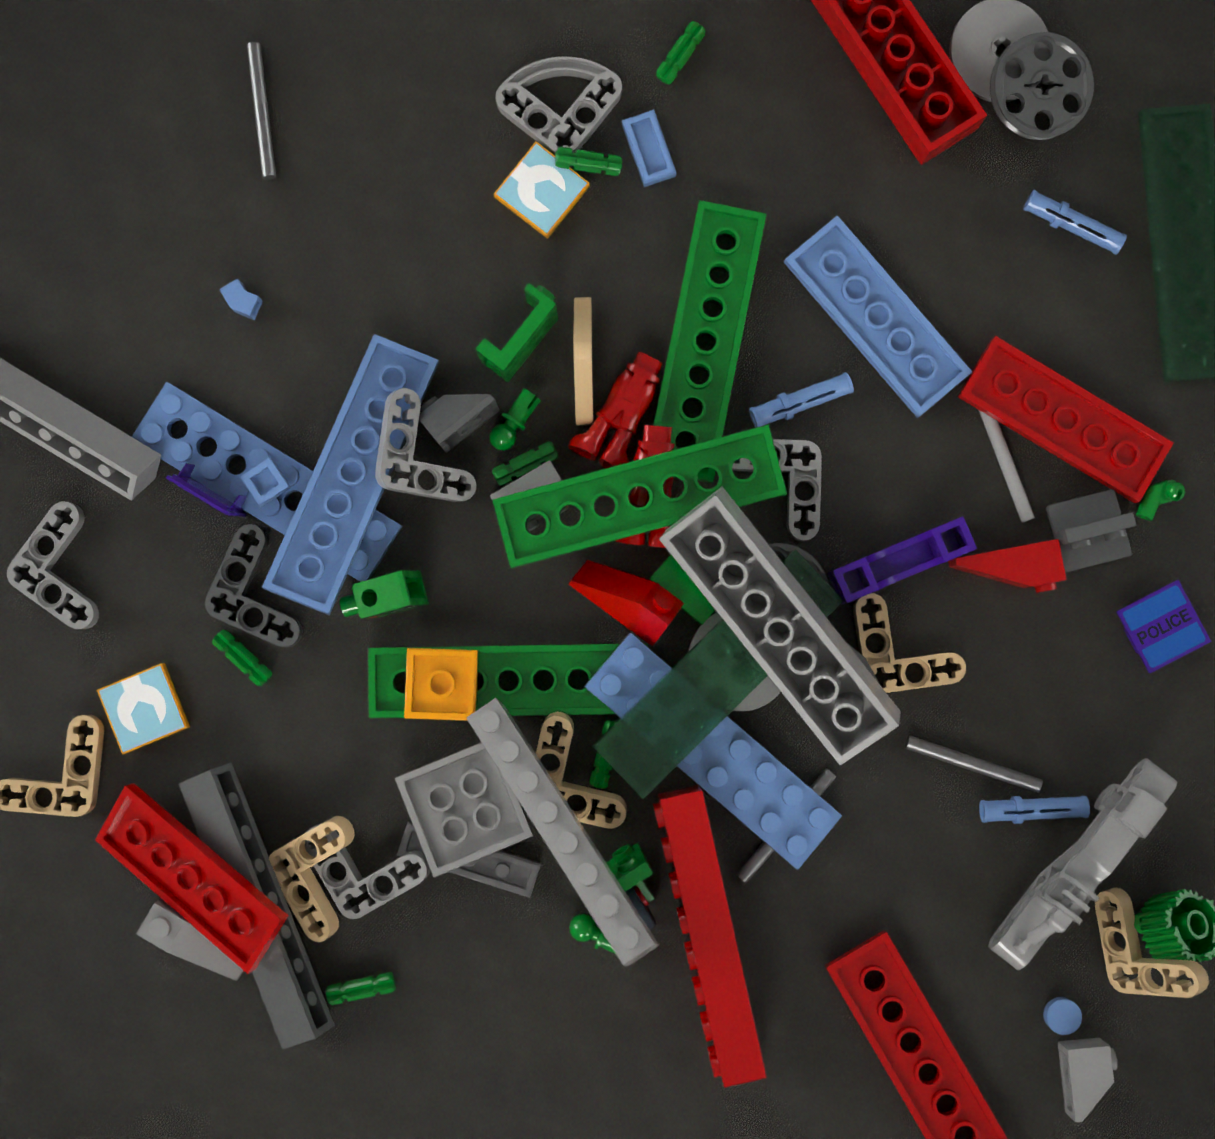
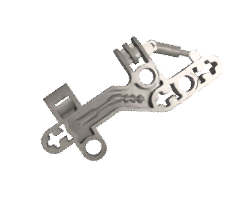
[988,758,1177,970]

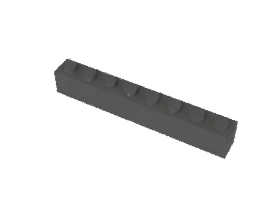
[178,762,335,1049]

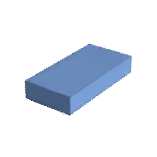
[622,110,676,187]

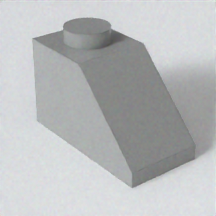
[1058,1038,1117,1122]

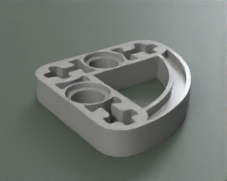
[495,57,622,156]

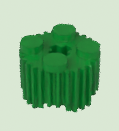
[1134,889,1215,962]

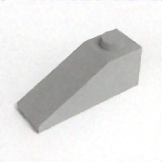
[136,899,243,981]

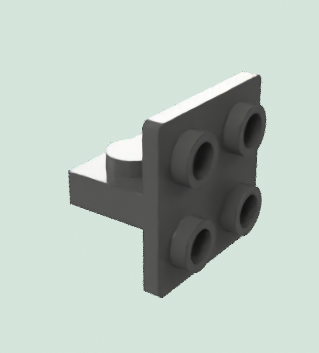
[1046,489,1137,572]

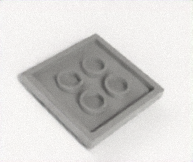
[395,742,533,878]

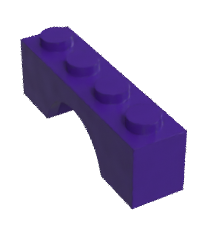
[827,516,977,605]

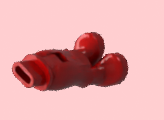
[568,352,663,469]
[614,425,675,548]

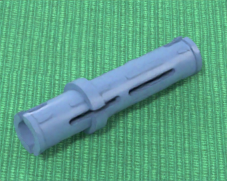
[1023,190,1127,255]
[749,372,854,428]
[979,795,1090,824]

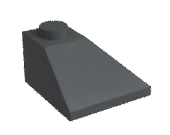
[419,394,500,453]

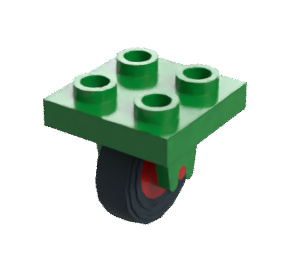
[606,842,656,930]

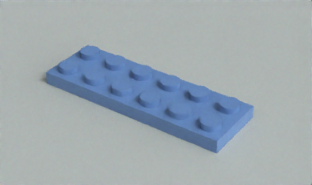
[784,215,972,418]

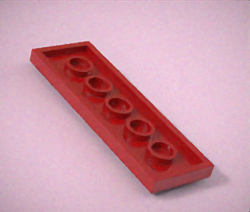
[958,336,1174,503]
[95,783,289,974]

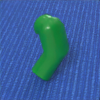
[1136,480,1185,521]

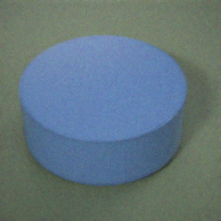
[1043,997,1082,1035]

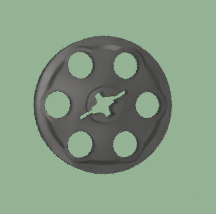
[990,32,1094,140]

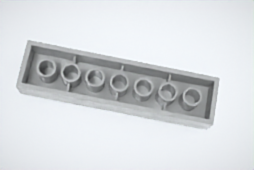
[659,487,901,765]

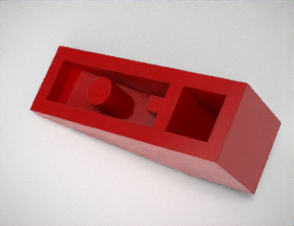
[948,539,1067,593]
[568,560,684,646]

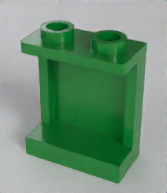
[476,283,558,383]

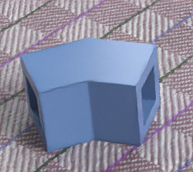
[219,279,263,320]

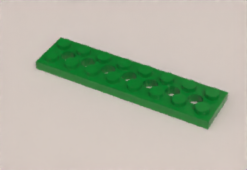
[654,200,767,484]
[492,424,787,568]
[368,643,648,718]

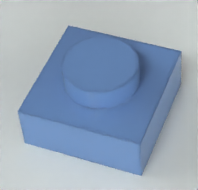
[240,457,291,507]

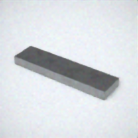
[397,821,541,898]

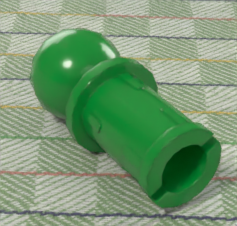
[489,388,541,451]
[569,913,616,954]

